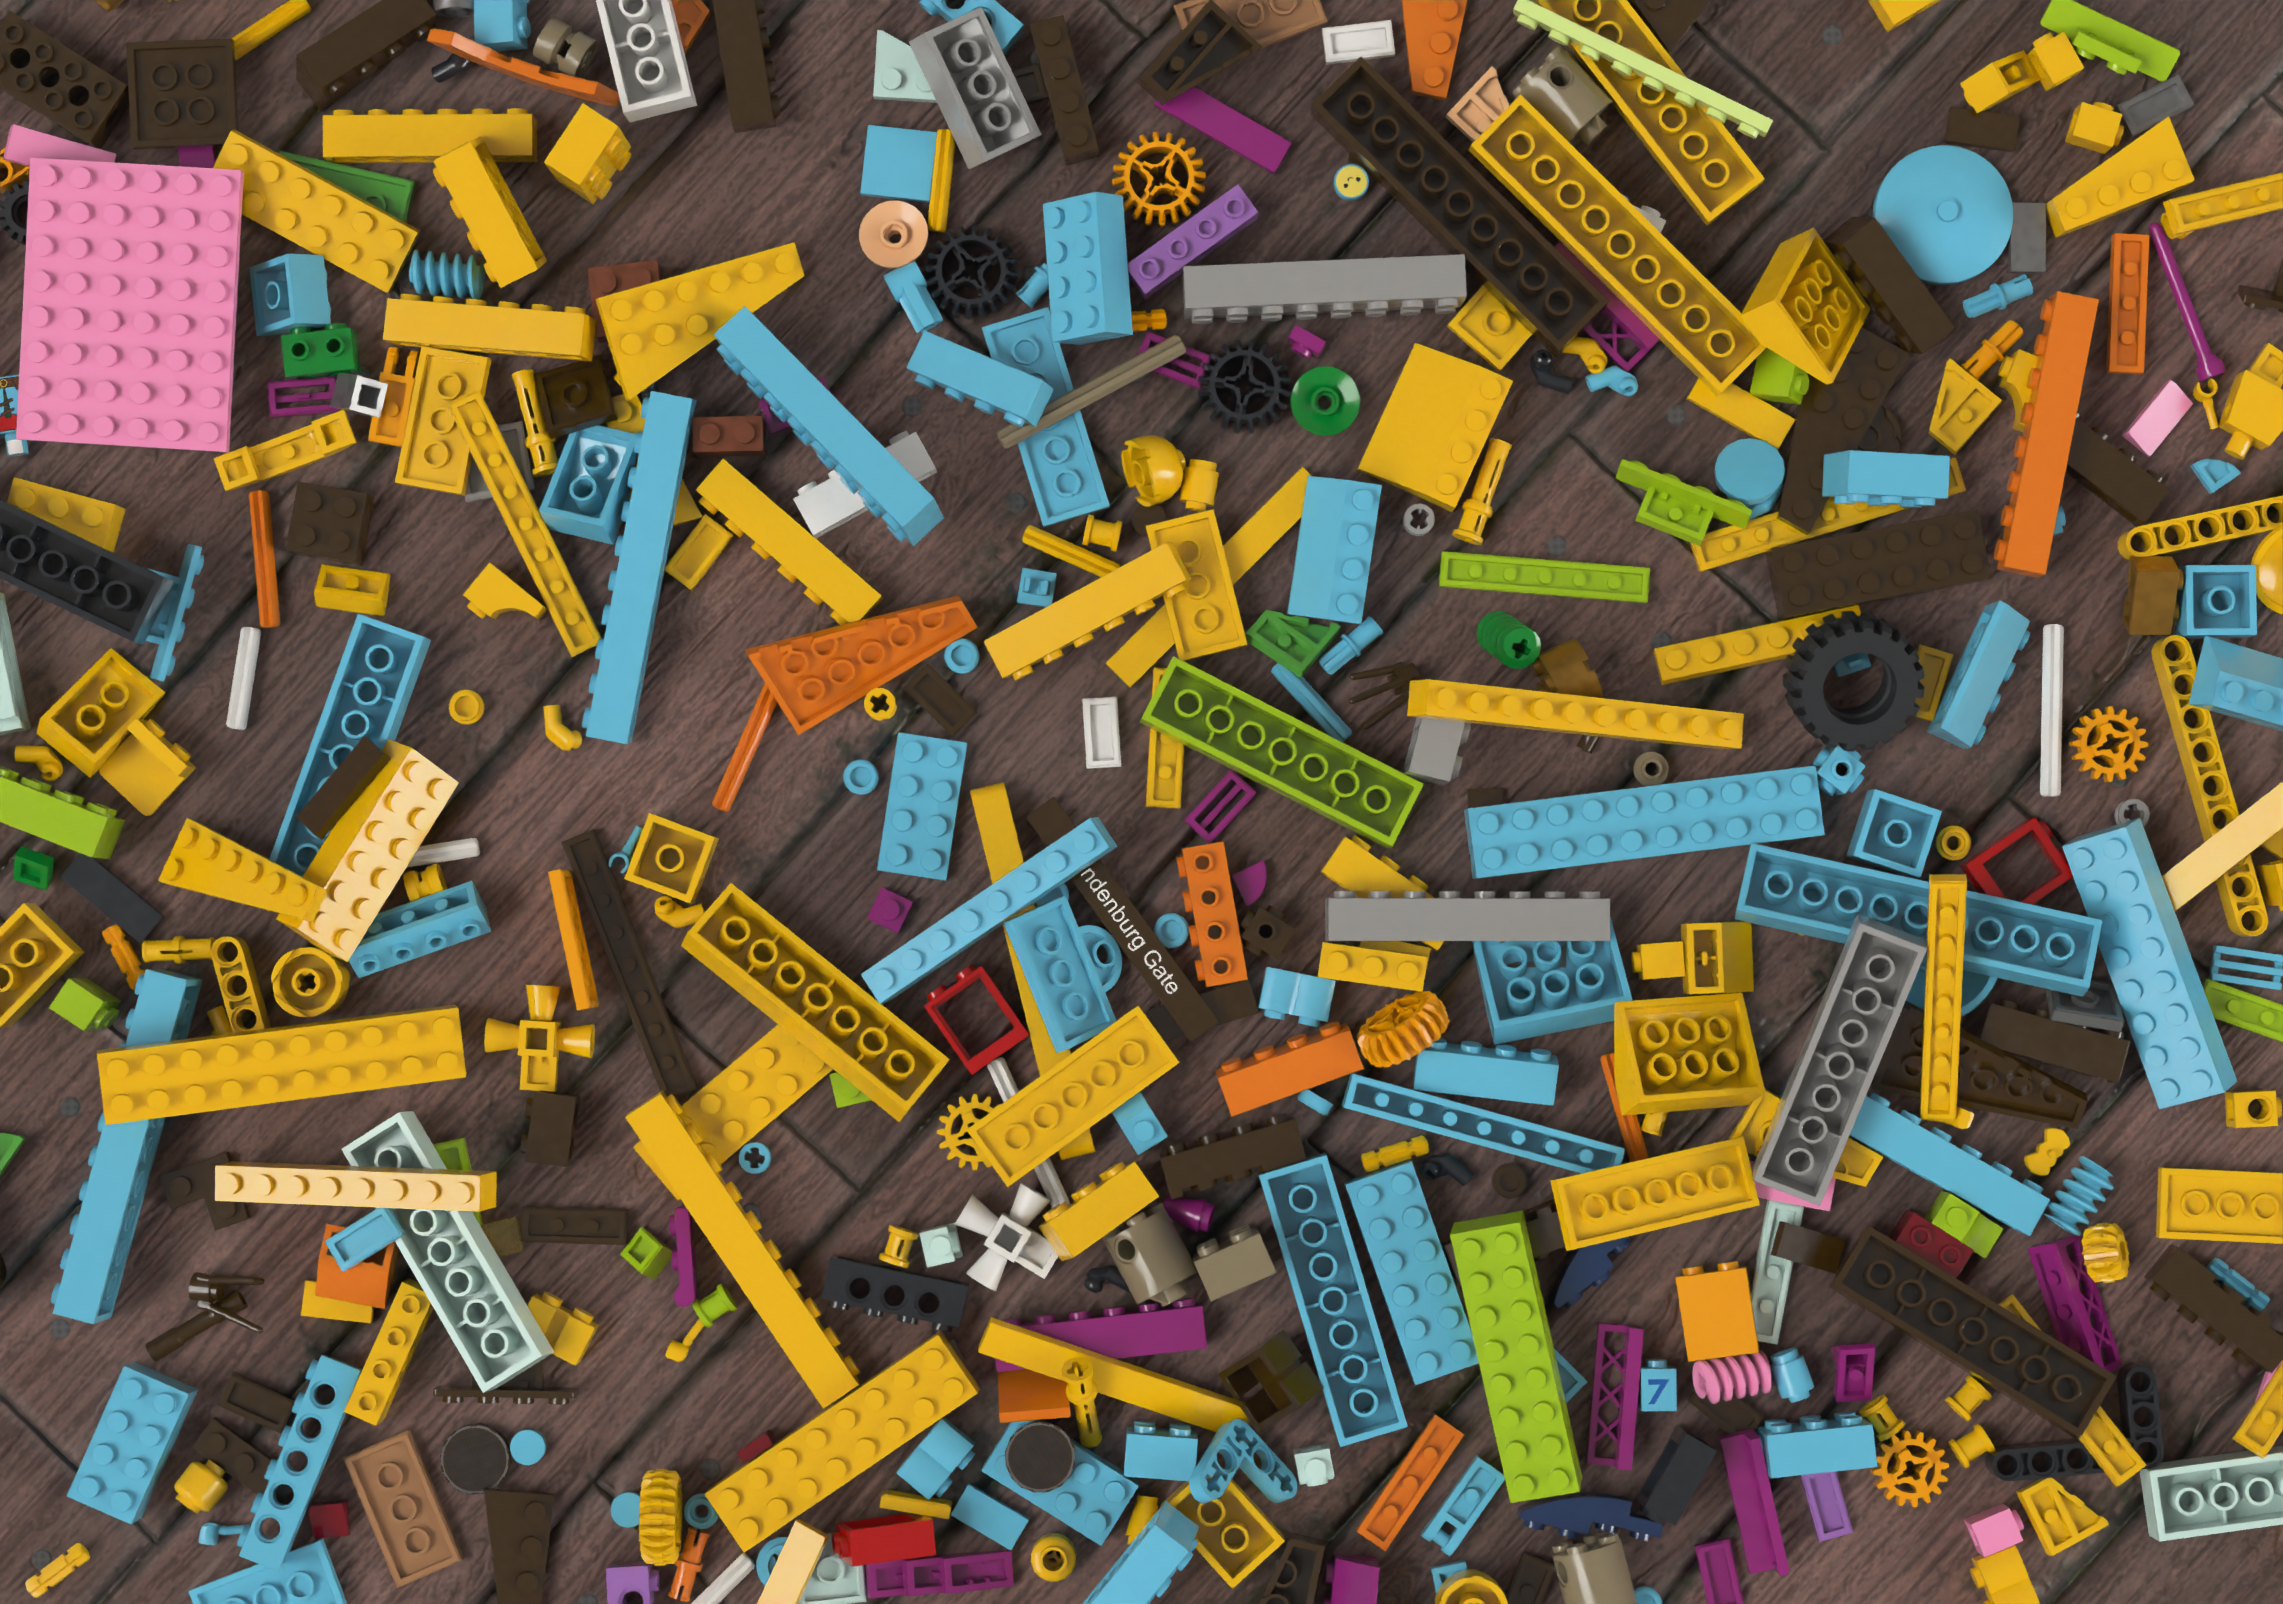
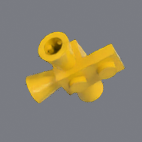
[484,985,595,1092]

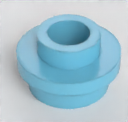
[684,1493,719,1529]

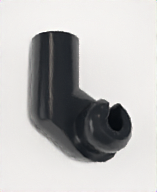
[1421,1153,1474,1186]
[1084,1265,1131,1293]

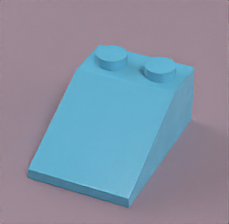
[539,425,637,545]

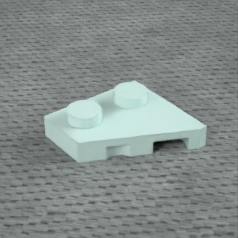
[873,30,937,103]

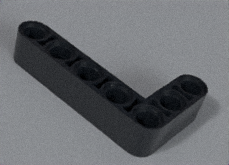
[1985,1363,2164,1481]

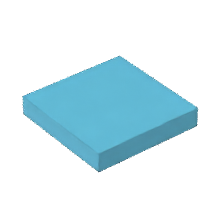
[860,125,937,203]

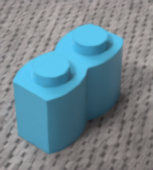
[1258,967,1336,1027]
[896,1417,975,1500]

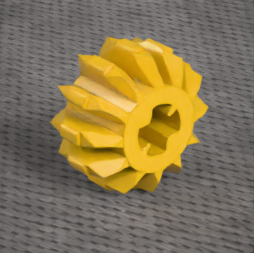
[2081,1223,2130,1283]

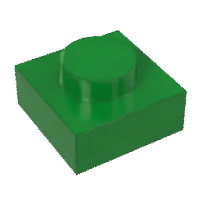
[13,847,54,891]

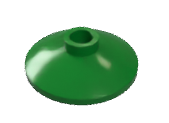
[1290,366,1360,436]

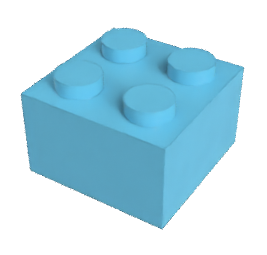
[2176,565,2257,639]
[1846,789,1942,878]
[1124,1420,1198,1481]

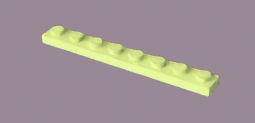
[1513,0,1773,139]

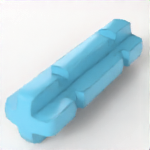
[2206,1258,2269,1312]

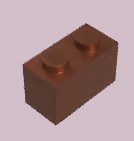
[692,416,767,457]

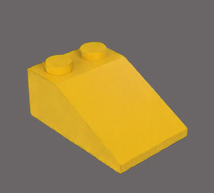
[36,648,165,778]

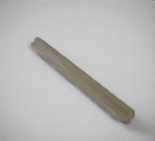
[996,335,1186,448]

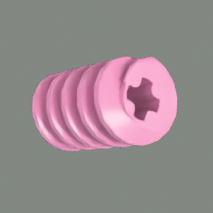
[1692,1350,1771,1404]

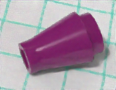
[1163,1196,1215,1233]

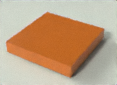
[998,1369,1071,1423]

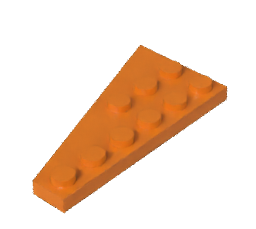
[1401,0,1467,101]
[745,595,978,735]

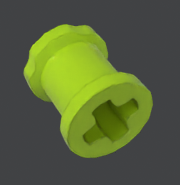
[692,1283,738,1328]

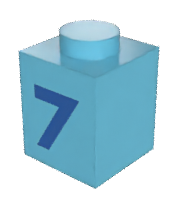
[1637,1359,1677,1411]

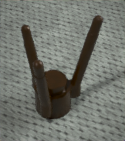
[1349,662,1421,730]
[188,1272,264,1334]

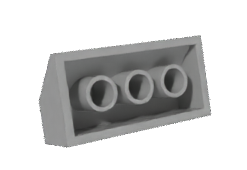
[909,7,1042,169]

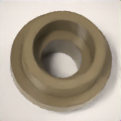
[1633,752,1669,786]

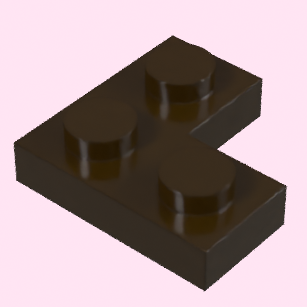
[159,1152,251,1231]

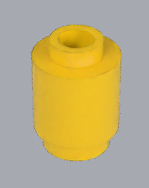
[1179,459,1219,512]

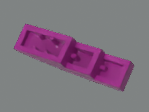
[865,1550,1014,1599]

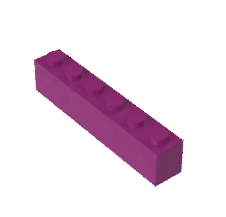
[995,1298,1207,1372]

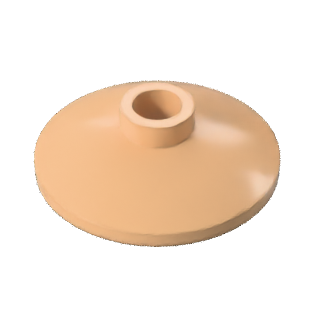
[859,201,928,268]

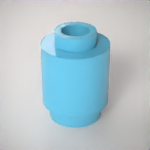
[1770,1347,1814,1403]

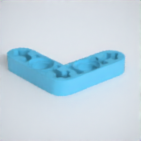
[1189,1419,1297,1503]

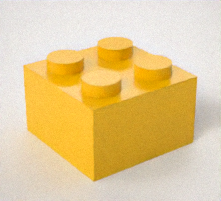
[624,813,719,904]

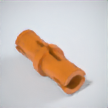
[668,1527,710,1602]

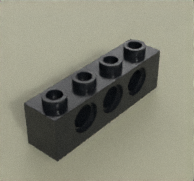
[821,1255,970,1332]

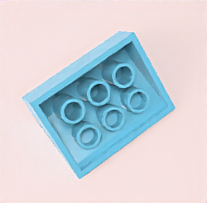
[1472,917,1633,1045]

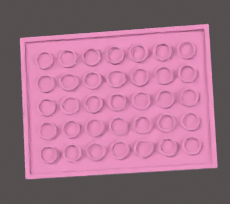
[16,158,244,452]

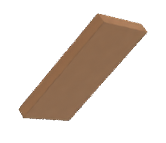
[1174,0,1328,49]
[343,1429,464,1588]

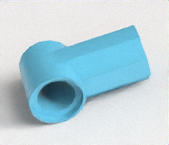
[883,261,943,335]

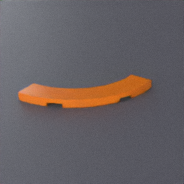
[427,28,620,107]

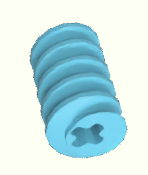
[409,249,485,299]
[2043,1156,2114,1236]

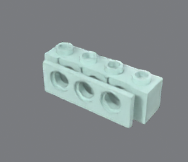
[0,592,31,736]

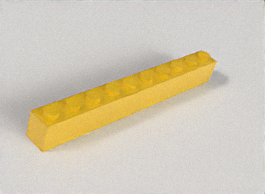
[1407,679,1744,749]
[625,1090,861,1409]

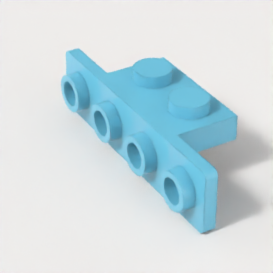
[146,544,204,682]

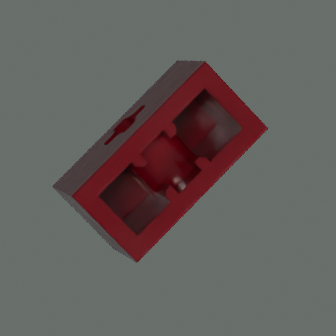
[1889,1210,1974,1278]

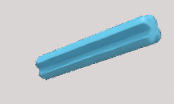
[1271,663,1352,742]

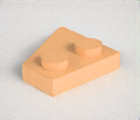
[1446,66,1509,142]

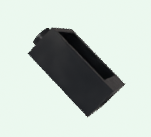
[1636,1425,1717,1526]

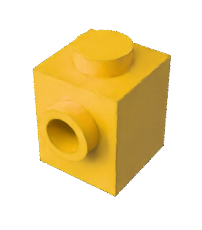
[2065,102,2124,154]

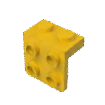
[99,718,196,816]

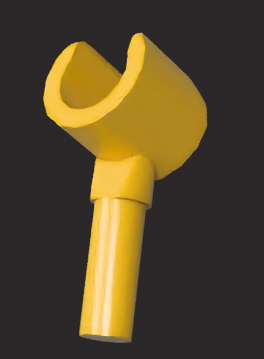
[2193,378,2219,429]
[1922,1107,1974,1129]
[665,1318,705,1362]

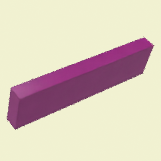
[1154,87,1292,175]

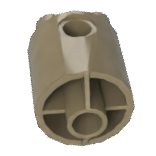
[1512,45,1614,145]
[1102,1203,1198,1307]
[1552,1532,1637,1604]

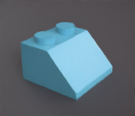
[249,253,331,336]

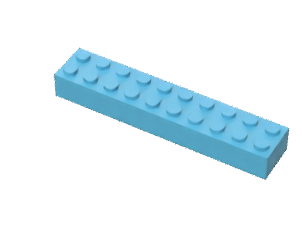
[1464,765,1825,879]
[1734,843,2103,997]
[51,969,203,1324]

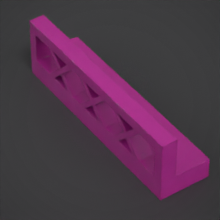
[1555,241,1660,372]
[2027,1233,2122,1372]
[1586,1323,1644,1471]
[1718,1429,1790,1576]

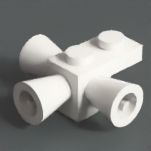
[954,1183,1058,1291]

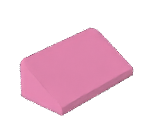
[2122,379,2193,458]

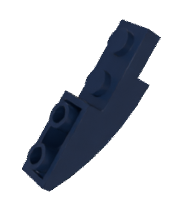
[1551,1232,1646,1308]
[1516,1492,1663,1541]

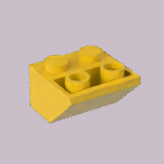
[1681,922,1754,994]

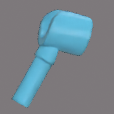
[608,825,643,873]
[198,1522,250,1545]

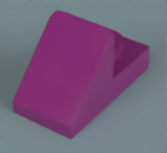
[1831,1343,1875,1402]

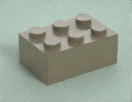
[1192,1224,1277,1301]

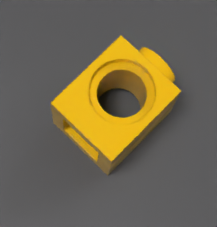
[2027,32,2084,92]
[1631,941,1685,980]
[2224,1090,2282,1128]

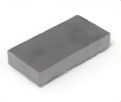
[2115,74,2195,138]
[2008,202,2046,274]

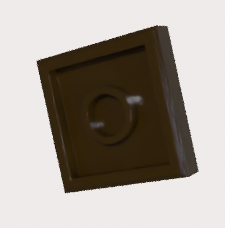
[534,355,618,439]

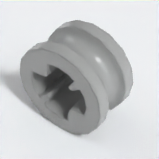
[1403,503,1435,536]
[2114,799,2150,827]

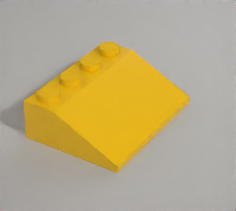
[1740,227,1871,385]
[1358,343,1513,512]
[1614,993,1765,1116]

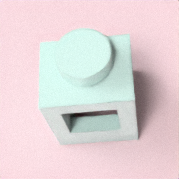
[919,1223,963,1267]
[1293,1443,1334,1486]

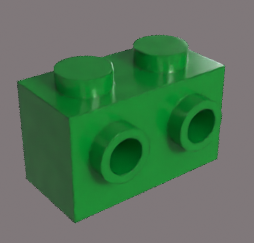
[281,323,361,380]

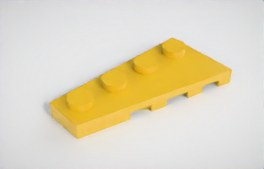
[1728,1089,1883,1187]

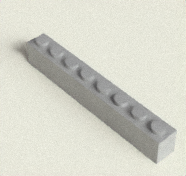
[1325,891,1610,941]

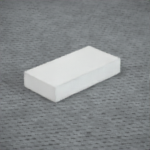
[1322,20,1395,65]
[1082,697,1121,769]

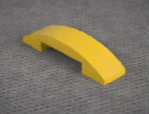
[213,410,357,492]

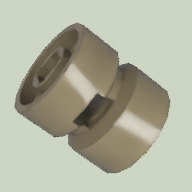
[533,16,598,78]

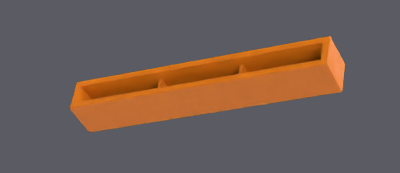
[1994,291,2099,578]

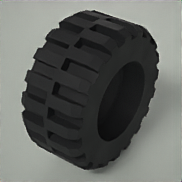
[1783,611,1925,752]

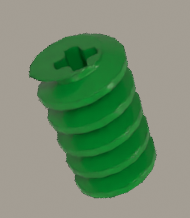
[1476,611,1541,669]

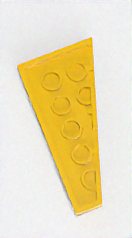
[595,242,804,401]

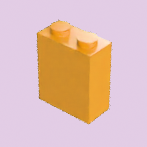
[1675,1261,1759,1362]

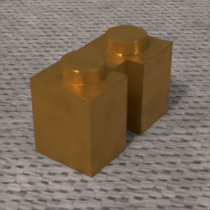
[2122,556,2183,635]

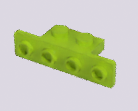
[2040,0,2180,82]
[1615,459,1752,546]

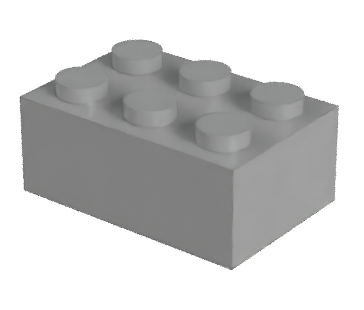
[1402,717,1471,786]

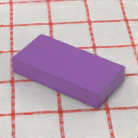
[1799,1472,1853,1542]

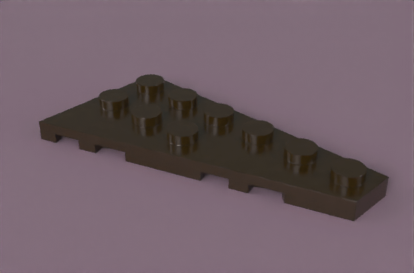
[1777,327,1910,535]
[1871,1001,2088,1129]

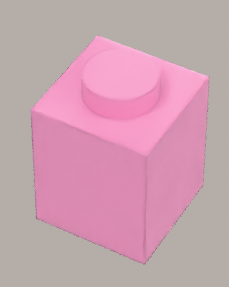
[1964,1504,2024,1557]

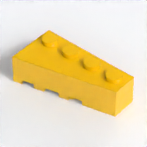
[2046,116,2195,238]

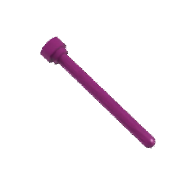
[2149,222,2227,382]

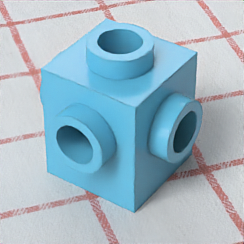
[1812,745,1865,796]

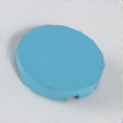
[1714,438,1785,506]

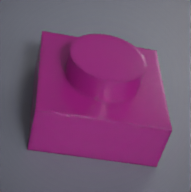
[1288,325,1326,359]
[867,887,914,934]

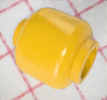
[174,1460,228,1515]
[1031,1533,1076,1582]

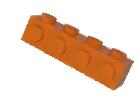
[1176,841,1248,987]
[1215,1022,1364,1117]

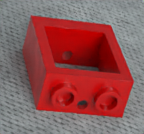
[1959,817,2073,905]
[924,964,1030,1075]
[831,1513,936,1567]

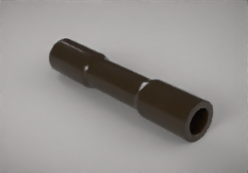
[145,1289,248,1362]

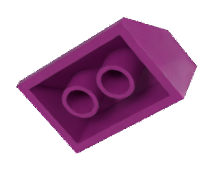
[1322,1553,1380,1604]

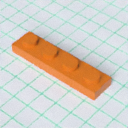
[2106,233,2149,375]
[1356,1413,1464,1552]

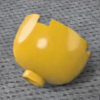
[1121,435,1186,507]

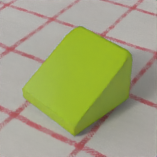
[620,1227,672,1279]

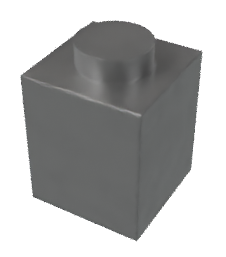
[330,373,388,418]

